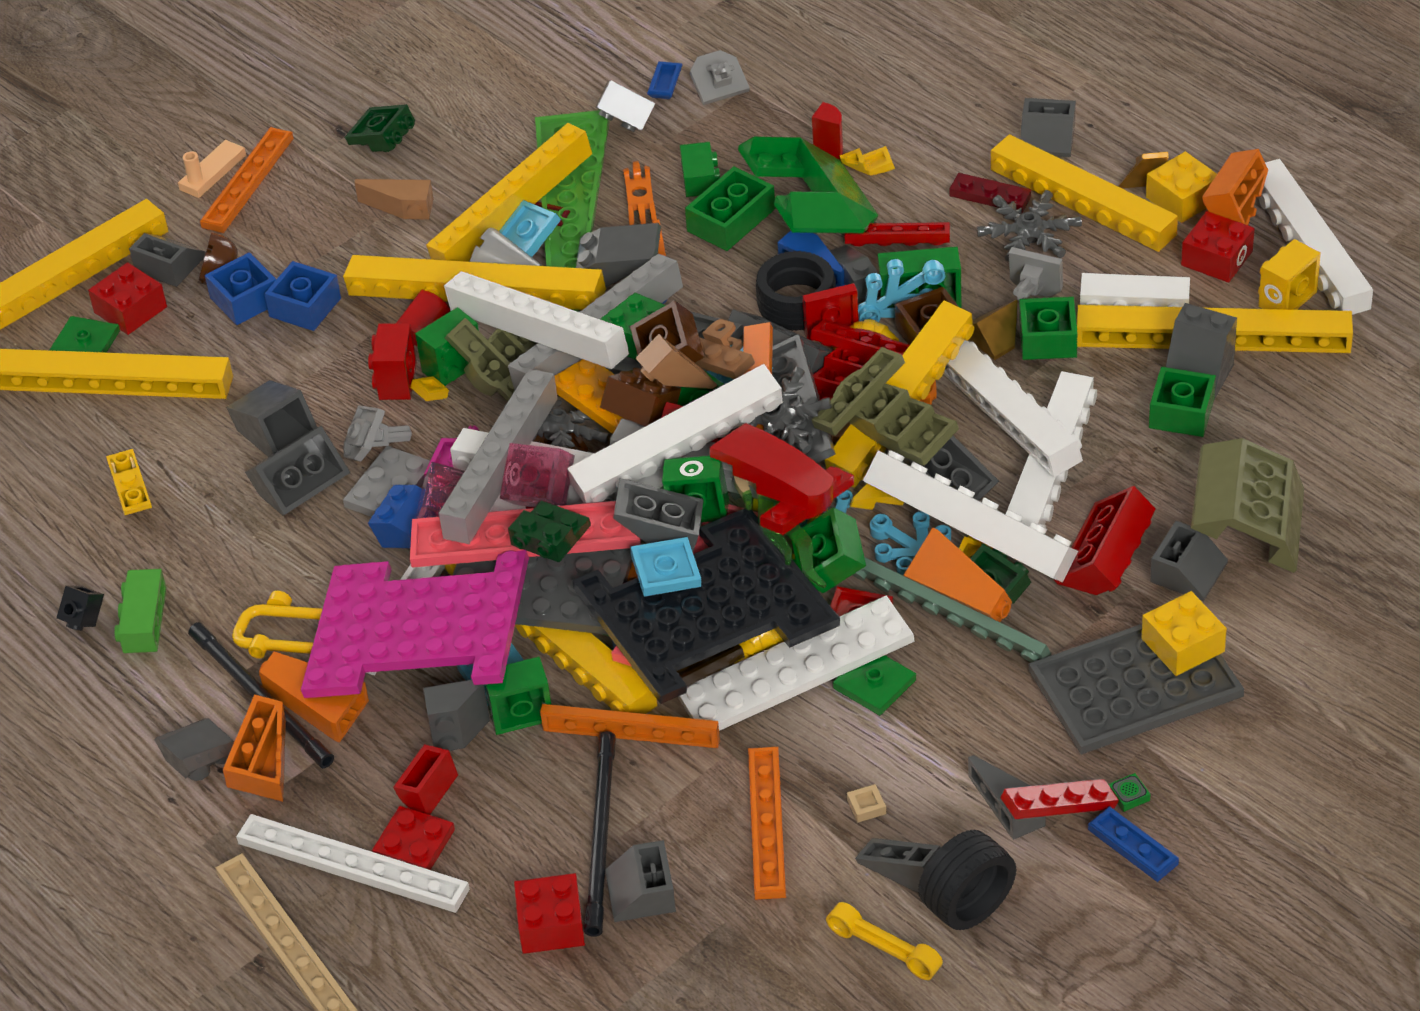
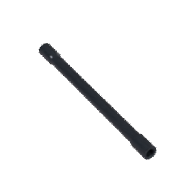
[188,622,334,769]
[584,731,616,937]

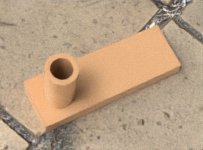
[178,140,246,198]

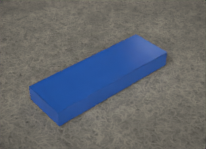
[1088,806,1179,882]

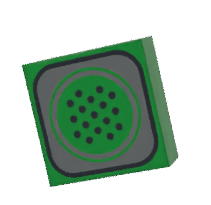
[1108,773,1151,812]

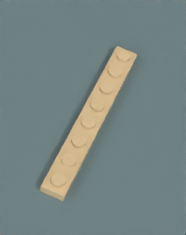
[215,853,358,1011]

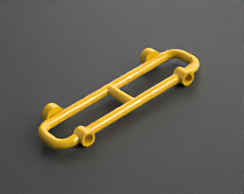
[232,591,322,659]

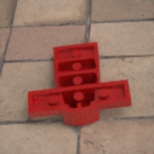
[811,320,910,400]
[710,423,854,535]

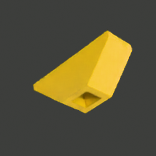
[106,449,152,516]

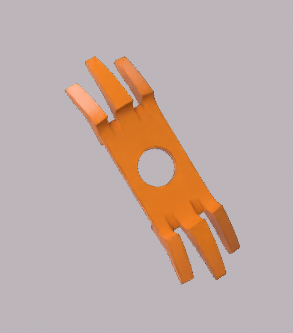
[623,161,657,225]

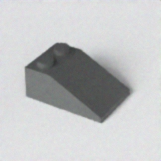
[576,223,661,287]
[903,436,999,501]
[613,478,703,552]

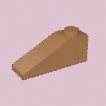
[354,179,434,219]
[636,334,717,389]

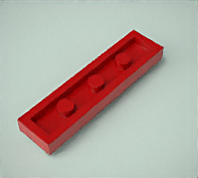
[845,222,950,246]
[1000,779,1119,819]

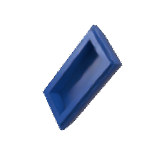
[648,61,683,99]

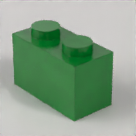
[680,142,720,197]

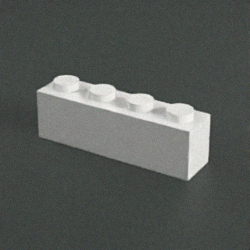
[1080,273,1190,307]

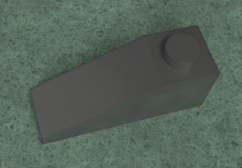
[829,245,879,303]
[968,755,1046,840]
[855,838,940,892]

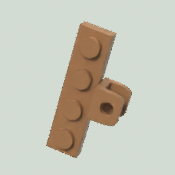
[696,319,755,379]

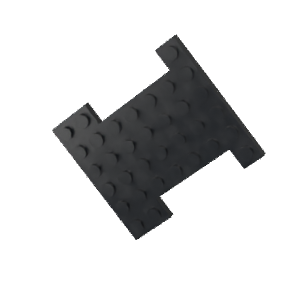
[573,507,840,704]

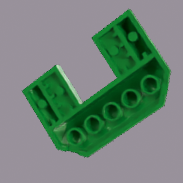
[738,136,878,233]

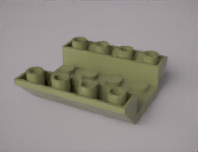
[1191,438,1304,573]

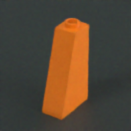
[903,528,1012,622]
[259,651,369,743]

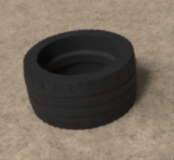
[756,251,836,331]
[918,830,1017,930]

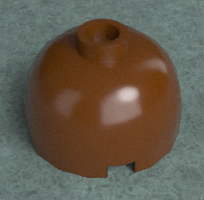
[198,233,238,285]

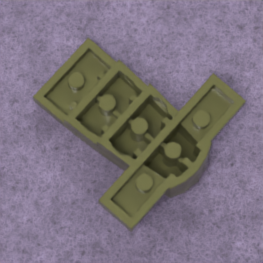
[445,295,537,402]
[812,347,959,466]

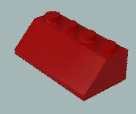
[1054,486,1156,595]

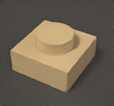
[847,784,886,823]

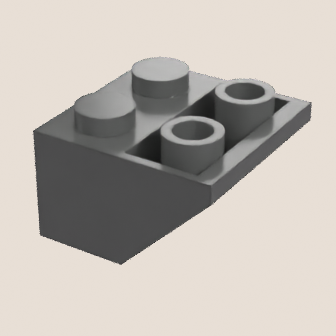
[1020,98,1076,157]
[129,233,206,287]
[1150,521,1228,602]
[605,840,676,922]

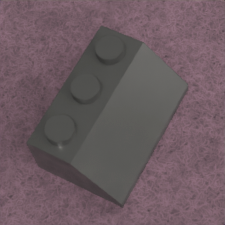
[245,426,350,516]

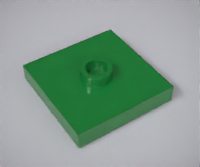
[49,316,120,353]
[833,655,916,716]

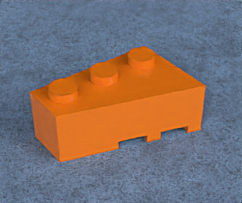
[1202,149,1268,225]
[223,694,286,802]

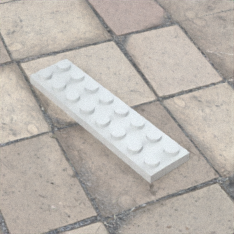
[678,595,915,731]

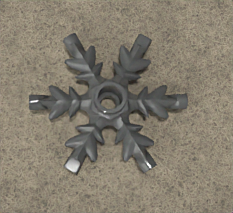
[977,190,1082,261]
[731,366,832,454]
[504,400,610,448]

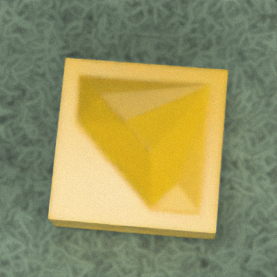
[410,376,449,401]

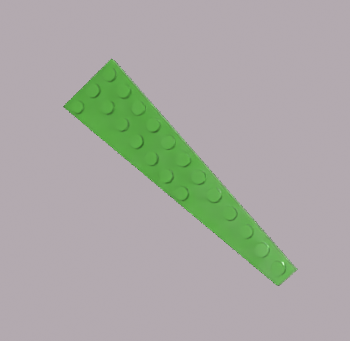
[535,110,610,312]

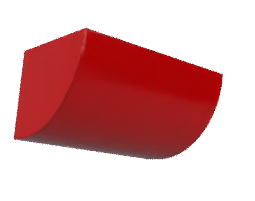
[812,102,843,162]
[396,289,451,346]
[393,744,458,815]

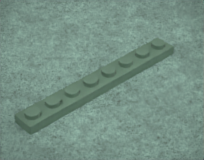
[853,557,1052,662]

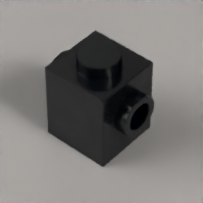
[57,586,104,631]

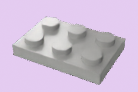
[343,446,430,517]

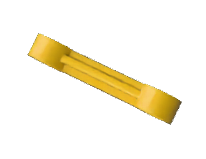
[826,902,943,980]

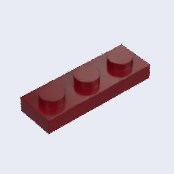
[949,173,1031,213]

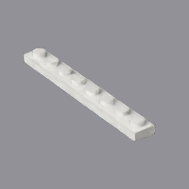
[236,814,470,913]

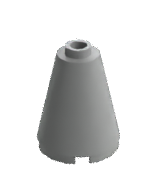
[470,227,542,266]

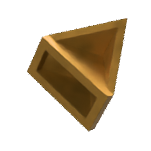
[1118,152,1168,189]
[969,299,1018,361]

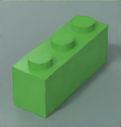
[115,569,167,653]

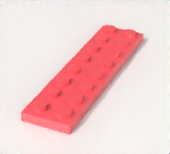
[410,501,641,568]

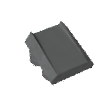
[154,718,234,781]

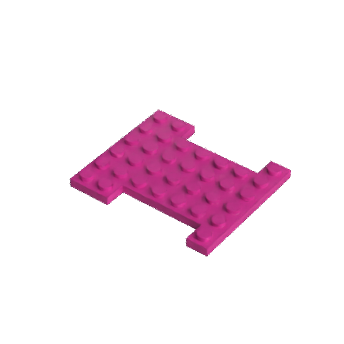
[301,550,529,698]

